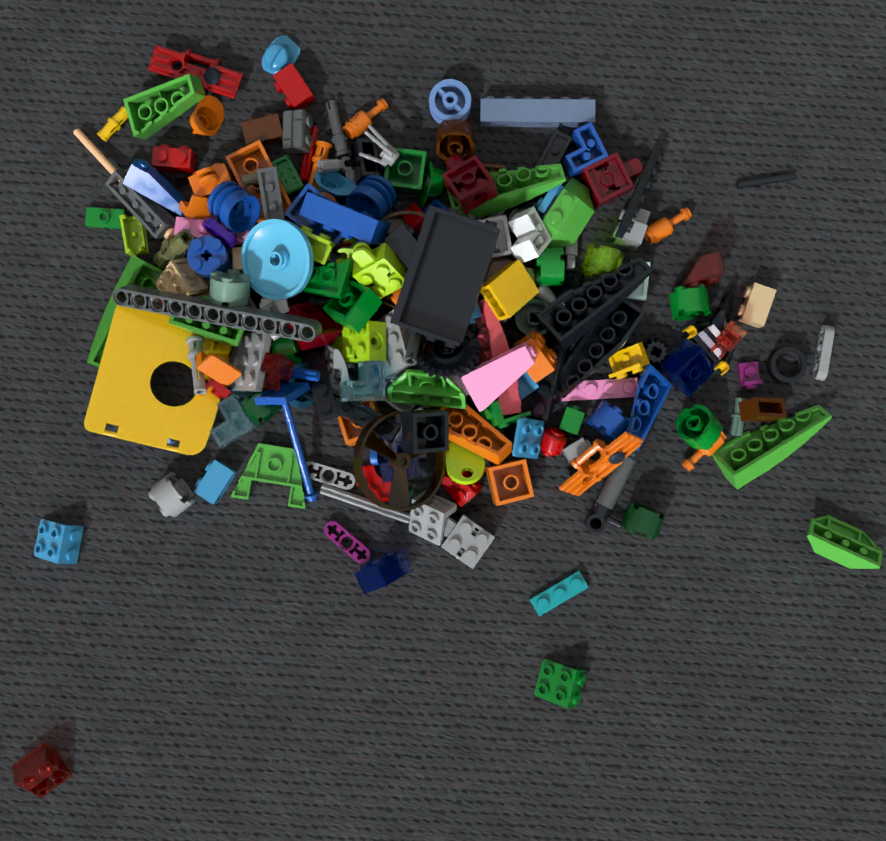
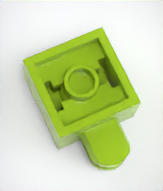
[352,242,408,299]
[332,321,386,364]

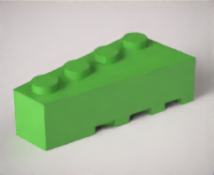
[123,74,206,140]

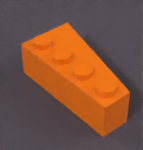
[439,404,512,465]

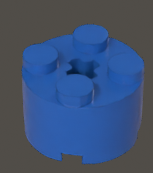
[187,236,232,280]
[587,400,629,442]

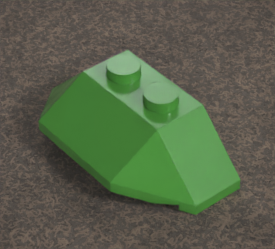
[542,178,595,247]
[168,295,245,346]
[387,369,466,409]
[807,515,883,569]

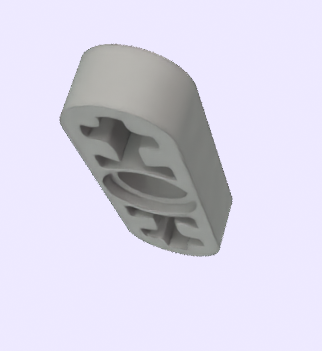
[812,325,835,381]
[306,461,356,490]

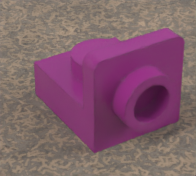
[737,361,763,390]

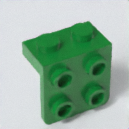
[477,401,531,429]
[534,659,586,709]

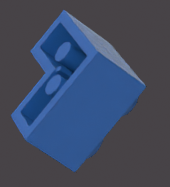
[563,122,608,178]

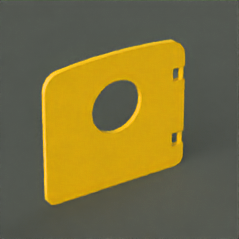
[84,305,224,455]

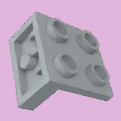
[409,490,457,546]

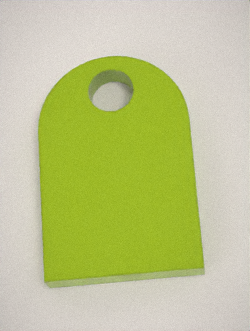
[445,440,485,485]

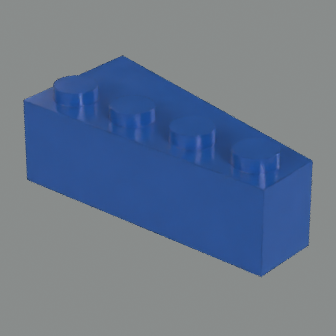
[299,192,391,246]

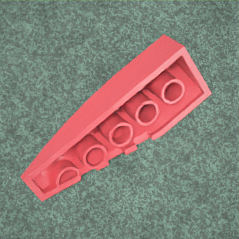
[476,299,522,415]

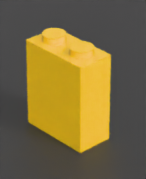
[480,259,540,321]

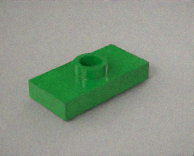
[271,154,304,197]
[85,207,126,229]

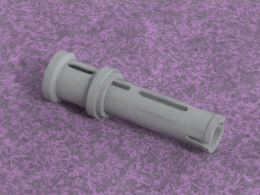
[186,336,207,395]

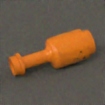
[343,99,389,139]
[644,207,692,244]
[681,431,727,472]

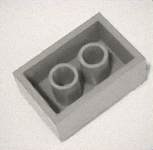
[376,310,421,379]

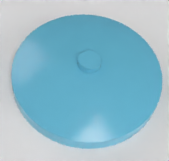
[241,219,314,300]

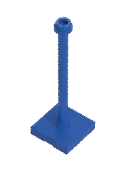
[254,382,319,502]

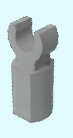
[317,156,352,173]
[564,238,578,270]

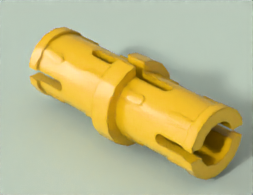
[96,106,128,142]

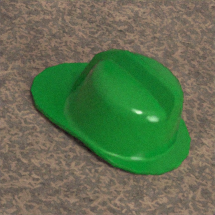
[419,161,446,207]

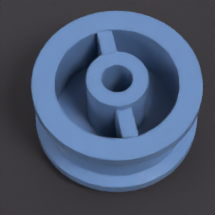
[429,79,471,124]

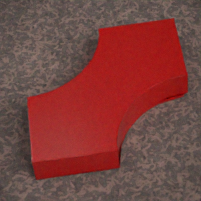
[356,465,392,502]

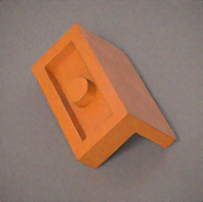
[178,194,219,221]
[196,351,242,387]

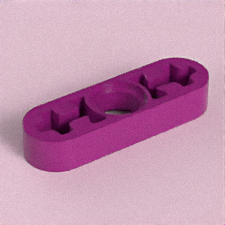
[324,521,371,563]

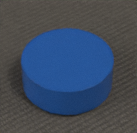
[370,449,381,465]

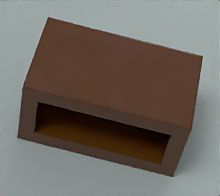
[241,113,283,146]
[739,397,787,422]

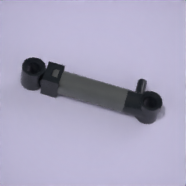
[584,433,649,533]

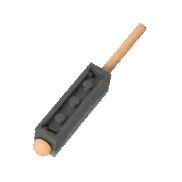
[73,128,176,240]

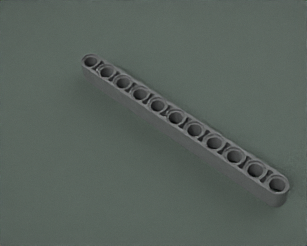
[112,285,322,342]

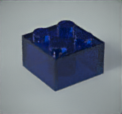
[660,338,715,397]

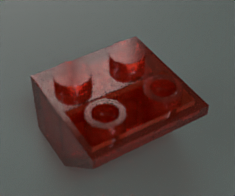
[678,252,725,289]
[12,743,73,798]

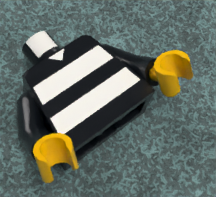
[682,320,737,376]

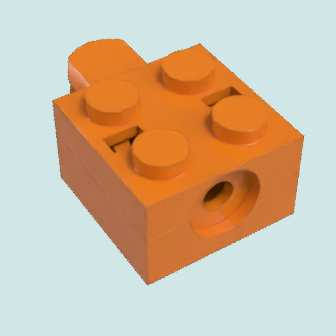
[188,163,235,197]

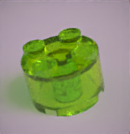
[581,244,625,278]

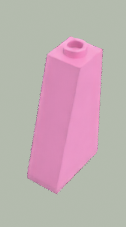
[461,341,537,412]

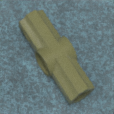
[153,229,194,269]

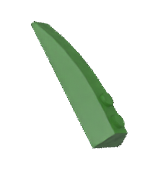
[447,164,566,218]
[87,255,164,367]
[712,405,832,490]

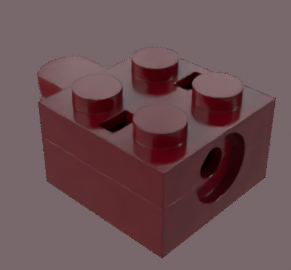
[580,152,643,209]
[442,155,498,214]
[287,302,342,351]

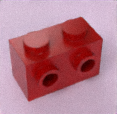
[273,63,315,110]
[152,144,197,174]

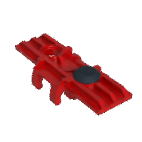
[148,45,243,99]

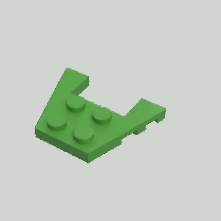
[231,443,306,509]

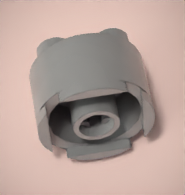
[148,472,195,517]

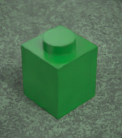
[558,405,585,435]

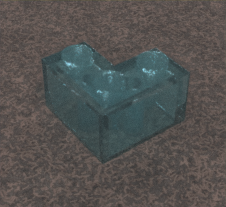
[340,361,385,402]
[210,394,257,448]

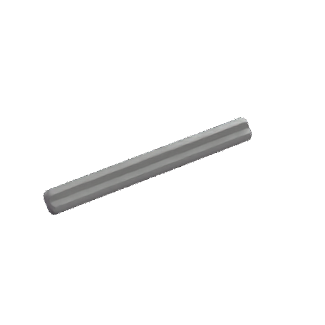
[320,484,410,523]

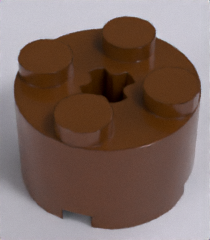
[436,119,475,163]

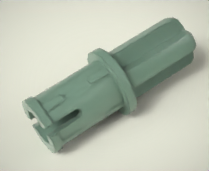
[730,398,747,436]

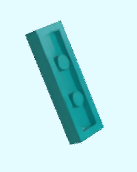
[529,570,589,616]

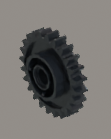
[417,330,481,381]

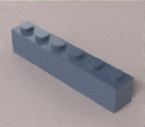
[480,96,595,128]

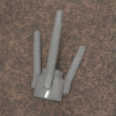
[359,124,400,167]

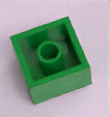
[384,147,427,195]
[322,279,383,333]

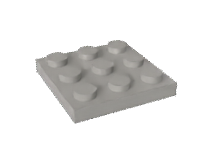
[226,332,272,392]

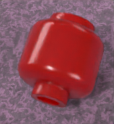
[540,427,567,457]

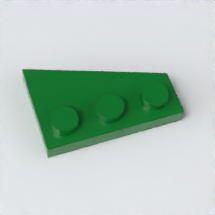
[301,259,354,299]

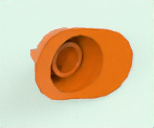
[189,95,224,136]

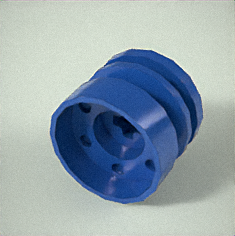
[345,175,397,220]
[208,180,261,233]

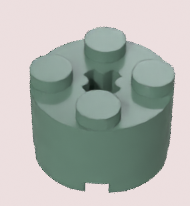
[209,269,251,307]

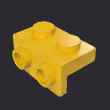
[608,342,650,380]

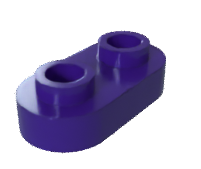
[201,217,238,249]

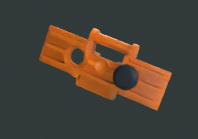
[559,431,644,496]

